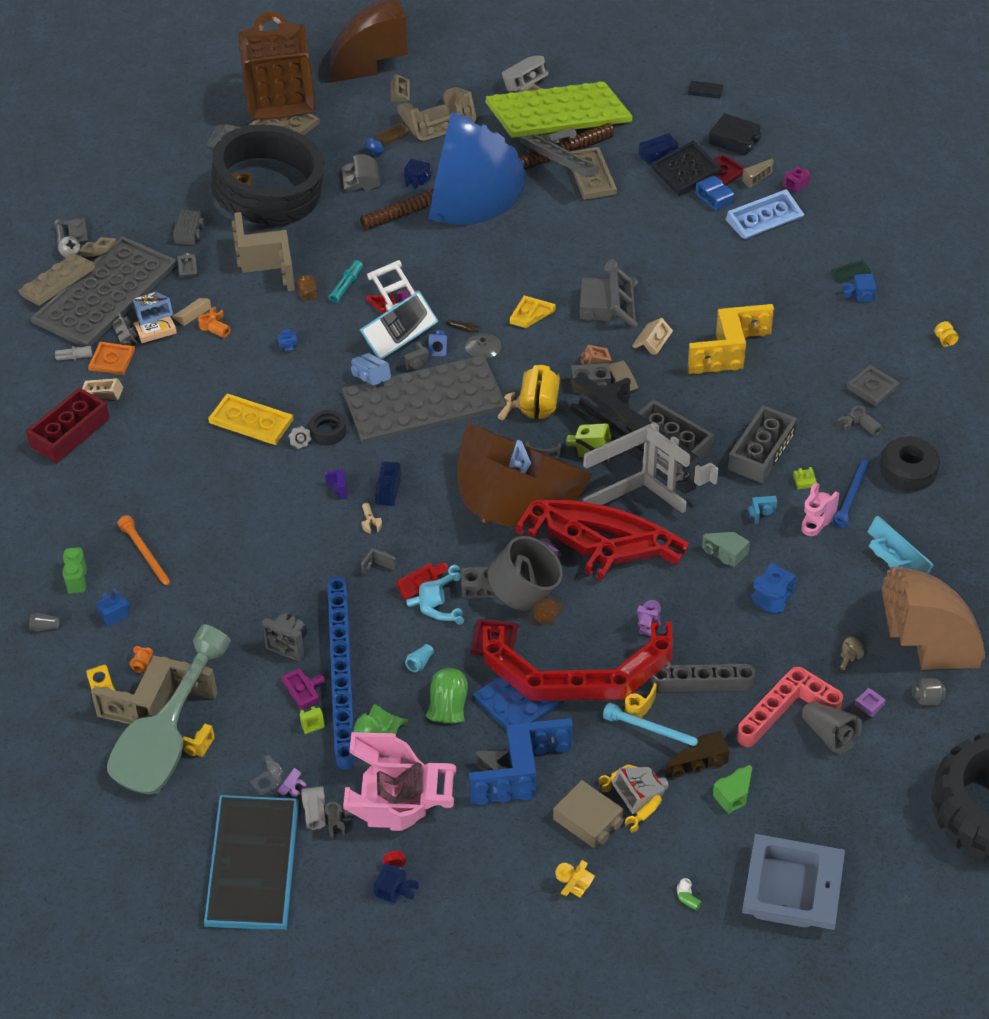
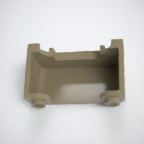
[397,87,476,141]

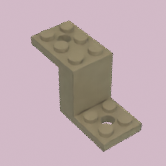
[232,212,295,291]
[91,656,217,724]

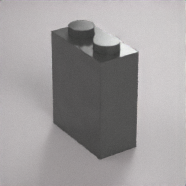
[580,278,616,321]

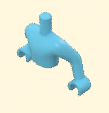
[406,565,464,625]

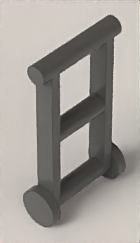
[604,259,638,328]

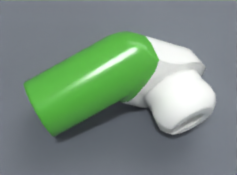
[677,878,702,911]

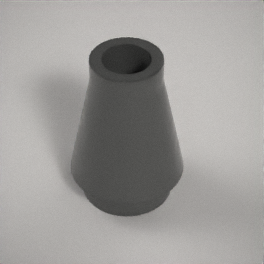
[29,612,60,632]

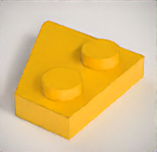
[510,295,556,328]

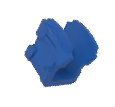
[751,563,796,614]

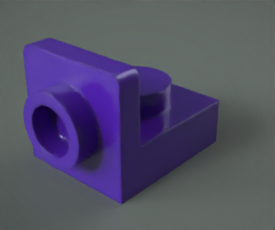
[325,470,347,499]

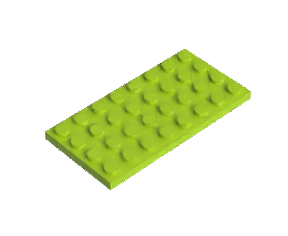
[485,81,633,138]

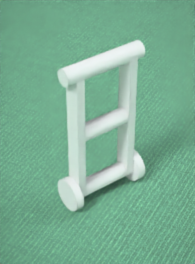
[367,260,417,311]

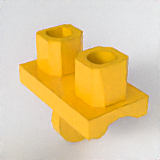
[555,860,595,898]

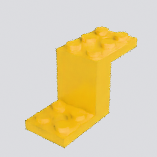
[688,304,774,374]

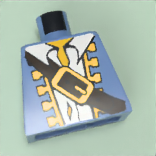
[133,292,173,325]

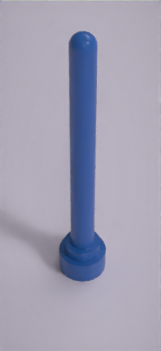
[832,459,868,528]

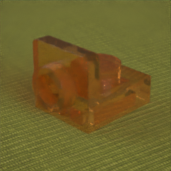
[534,598,563,625]

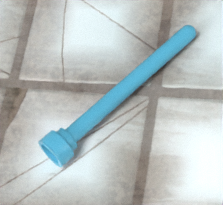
[603,703,698,746]

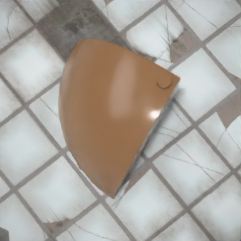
[881,567,985,670]

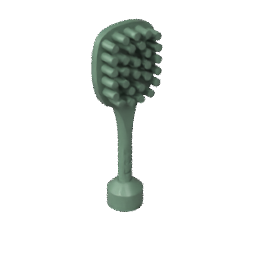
[107,624,231,794]

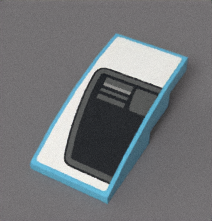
[359,291,438,359]

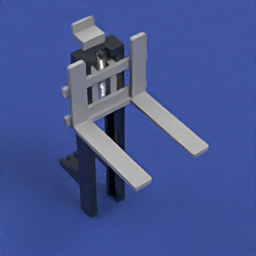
[570,374,718,513]

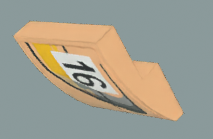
[132,316,177,343]

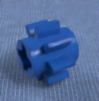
[277,329,298,351]

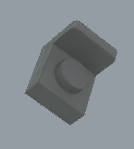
[177,253,198,278]

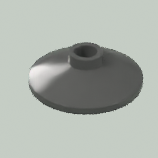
[465,333,502,359]

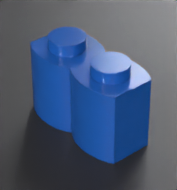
[695,176,734,211]

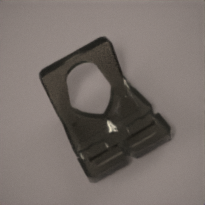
[377,762,423,804]

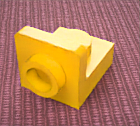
[183,724,215,757]

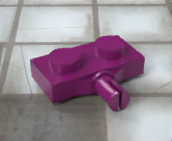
[281,668,325,710]

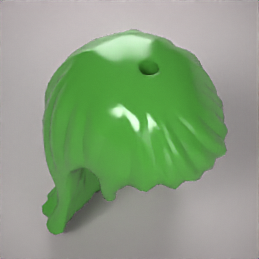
[426,668,468,724]
[353,704,408,734]

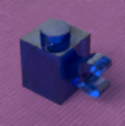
[404,159,432,189]
[374,863,419,903]

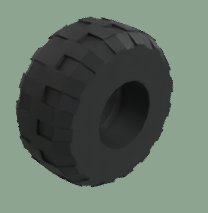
[880,436,940,491]

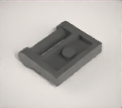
[541,128,576,144]
[54,218,88,248]

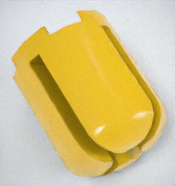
[519,365,560,419]

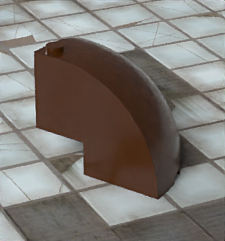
[329,0,408,83]
[458,422,592,527]

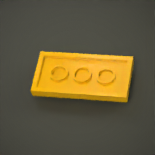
[208,394,293,445]

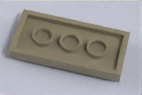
[570,147,617,200]
[18,253,95,306]

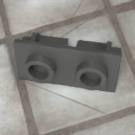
[112,312,139,346]

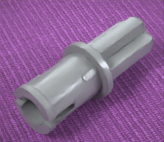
[55,346,92,361]

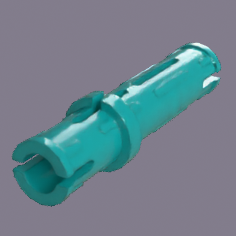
[328,260,363,303]

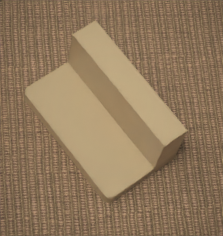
[632,318,673,355]

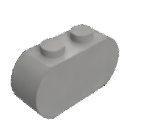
[502,56,549,91]

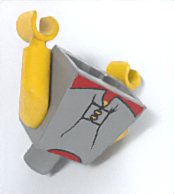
[598,765,668,832]

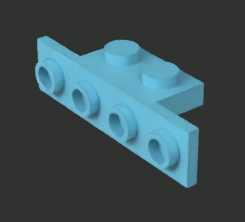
[867,516,934,574]

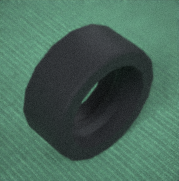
[310,410,346,445]

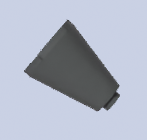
[802,702,862,754]

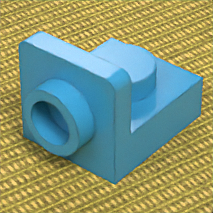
[748,496,777,524]

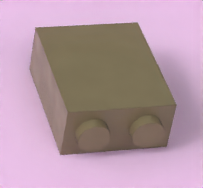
[553,780,623,849]

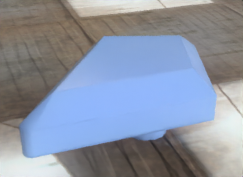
[509,440,531,474]

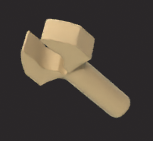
[498,392,520,420]
[362,503,382,534]

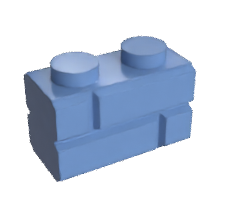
[351,353,391,386]

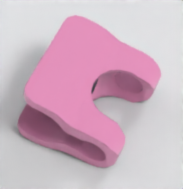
[801,482,839,536]

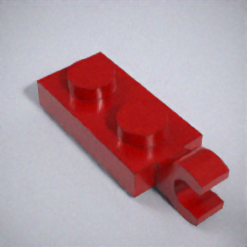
[395,562,449,599]

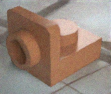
[580,345,612,365]

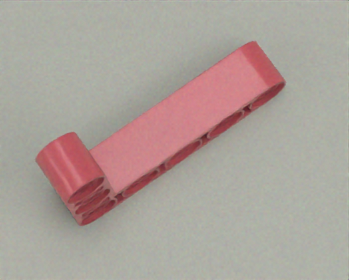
[737,667,843,747]

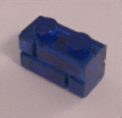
[639,133,679,165]
[374,461,401,506]

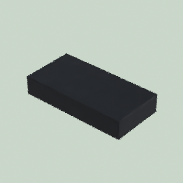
[688,81,723,99]

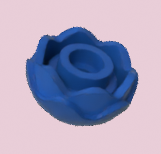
[365,138,385,156]

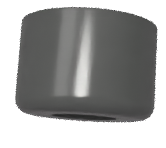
[488,536,563,611]

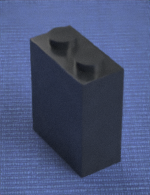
[709,113,762,156]

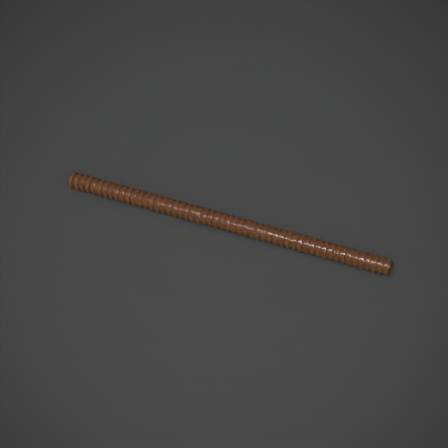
[360,123,614,230]

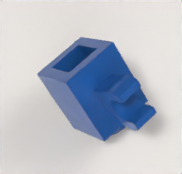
[842,274,876,302]
[96,588,130,627]

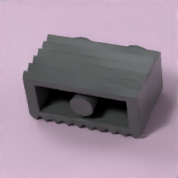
[173,210,204,245]

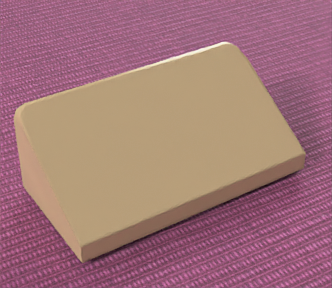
[172,298,211,326]

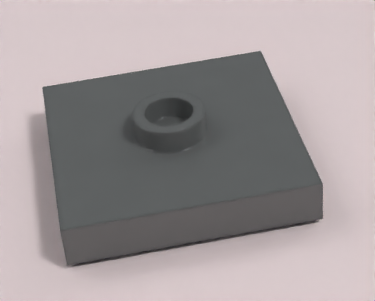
[846,365,900,407]

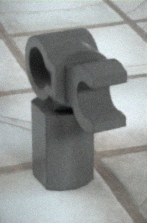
[837,406,883,436]
[324,802,355,838]

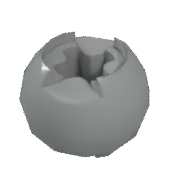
[58,236,80,258]

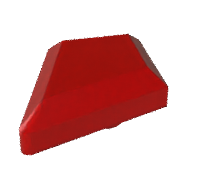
[366,295,397,313]

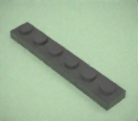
[520,135,600,177]

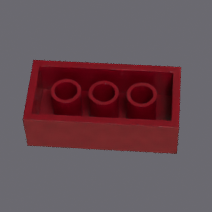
[26,387,110,463]

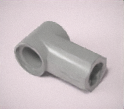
[301,786,326,830]

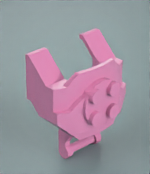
[343,732,456,831]

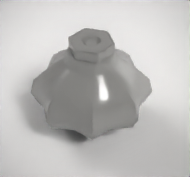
[288,426,312,449]

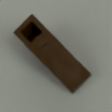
[665,731,729,778]

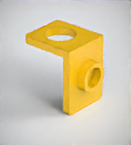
[86,664,115,690]

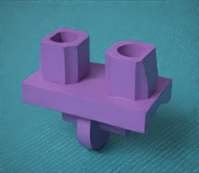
[637,600,661,636]

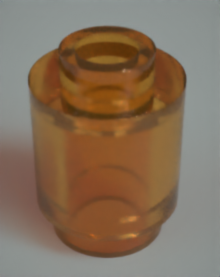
[297,275,318,301]

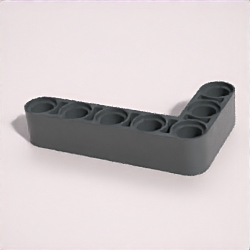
[649,632,755,692]

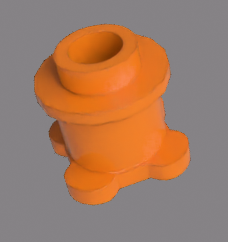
[129,646,153,673]

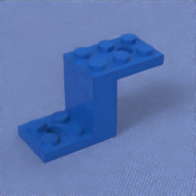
[469,718,573,805]

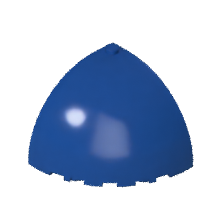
[428,112,526,225]

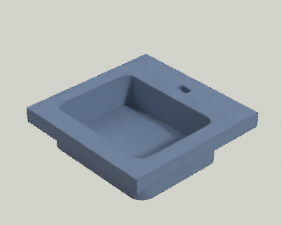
[742,834,845,930]

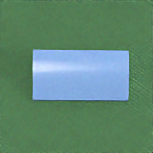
[726,189,804,239]

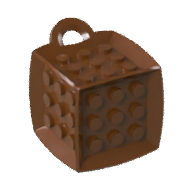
[238,11,316,119]

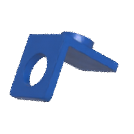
[428,330,450,356]

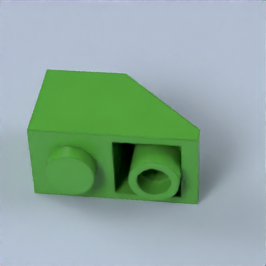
[713,765,752,814]

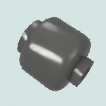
[912,678,946,705]

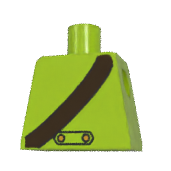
[566,424,612,463]

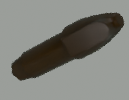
[446,319,479,332]

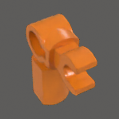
[198,307,231,338]

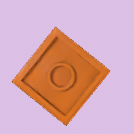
[88,342,135,375]

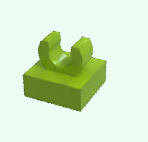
[793,467,817,489]
[299,706,325,734]

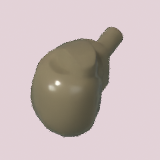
[840,636,864,670]

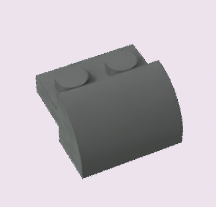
[341,154,381,192]

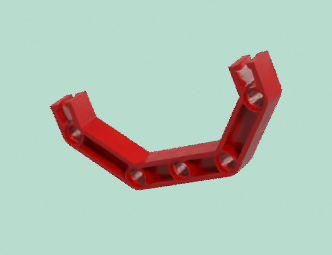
[483,622,673,701]

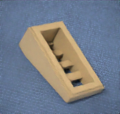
[82,378,123,400]

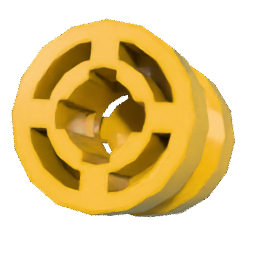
[934,321,959,347]

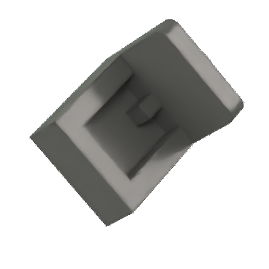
[404,342,429,372]

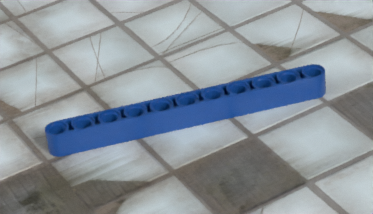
[328,576,355,770]

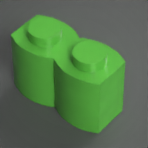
[63,547,87,594]

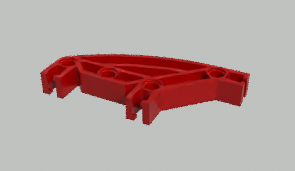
[516,500,689,581]

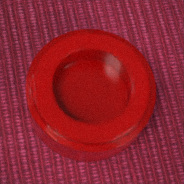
[382,851,406,870]

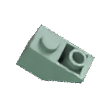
[702,532,750,567]

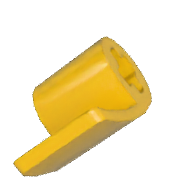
[624,683,657,718]

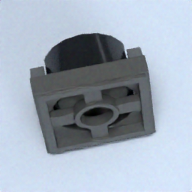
[262,613,307,662]

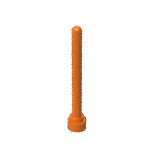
[117,515,170,586]

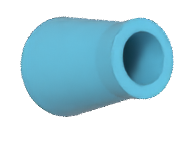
[405,644,434,672]

